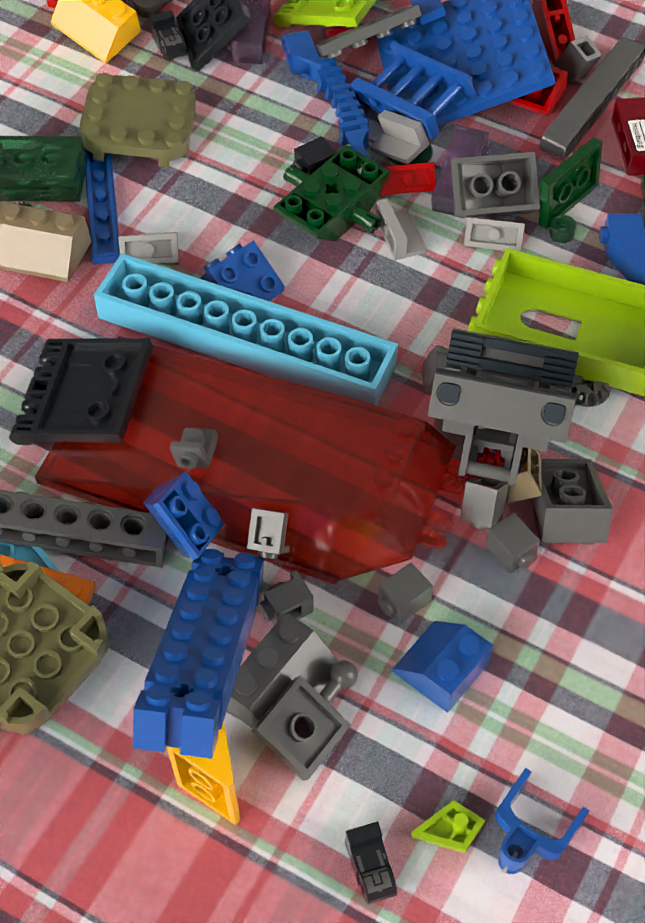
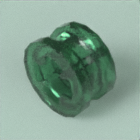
[549,215,577,243]

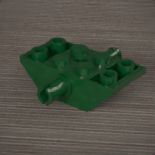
[273,145,390,241]

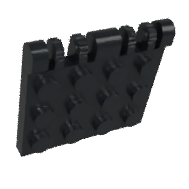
[9,338,153,445]

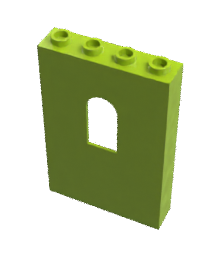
[468,248,645,396]

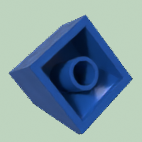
[392,621,494,713]

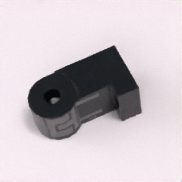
[150,10,187,60]
[345,821,397,905]

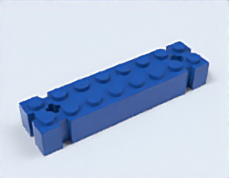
[133,549,264,759]

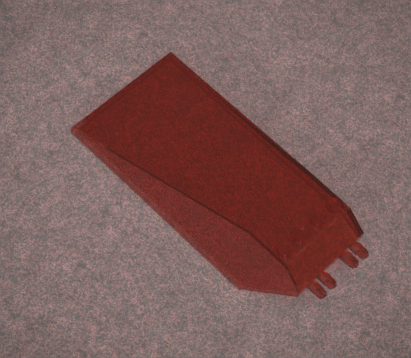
[35,336,473,585]

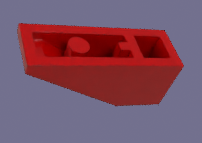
[531,0,575,68]

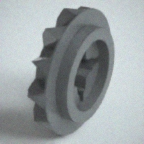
[571,374,611,407]

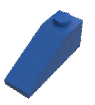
[599,214,645,285]

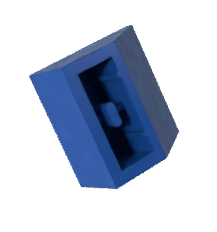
[143,471,225,560]

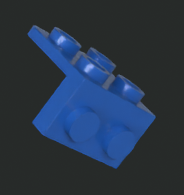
[199,240,285,301]

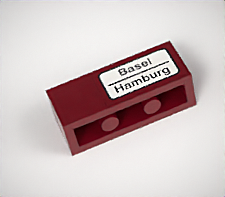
[611,97,645,176]

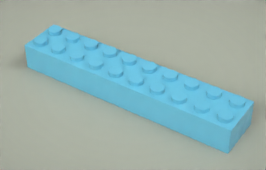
[94,253,398,412]

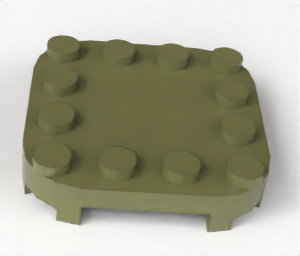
[80,73,196,167]
[0,560,111,734]

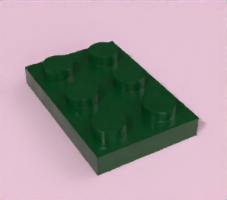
[538,137,603,229]

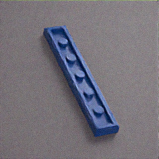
[83,147,120,265]

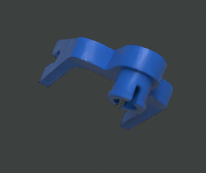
[495,768,590,874]

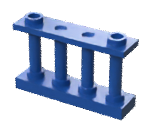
[350,41,476,140]

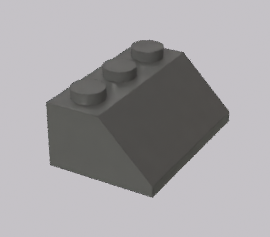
[227,612,338,729]

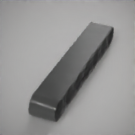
[539,37,645,160]

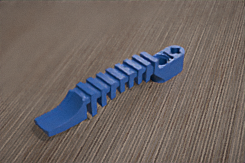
[281,30,370,159]

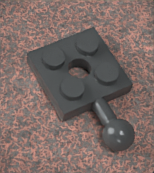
[251,660,358,781]

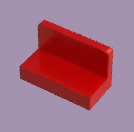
[380,162,436,195]

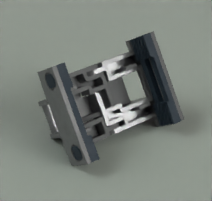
[428,328,579,487]

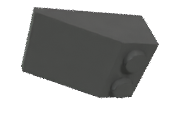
[450,152,540,217]
[532,459,613,545]

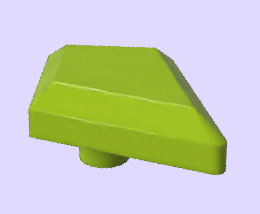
[411,800,486,853]

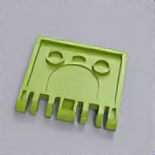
[273,0,376,28]

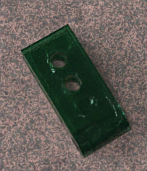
[0,136,88,202]

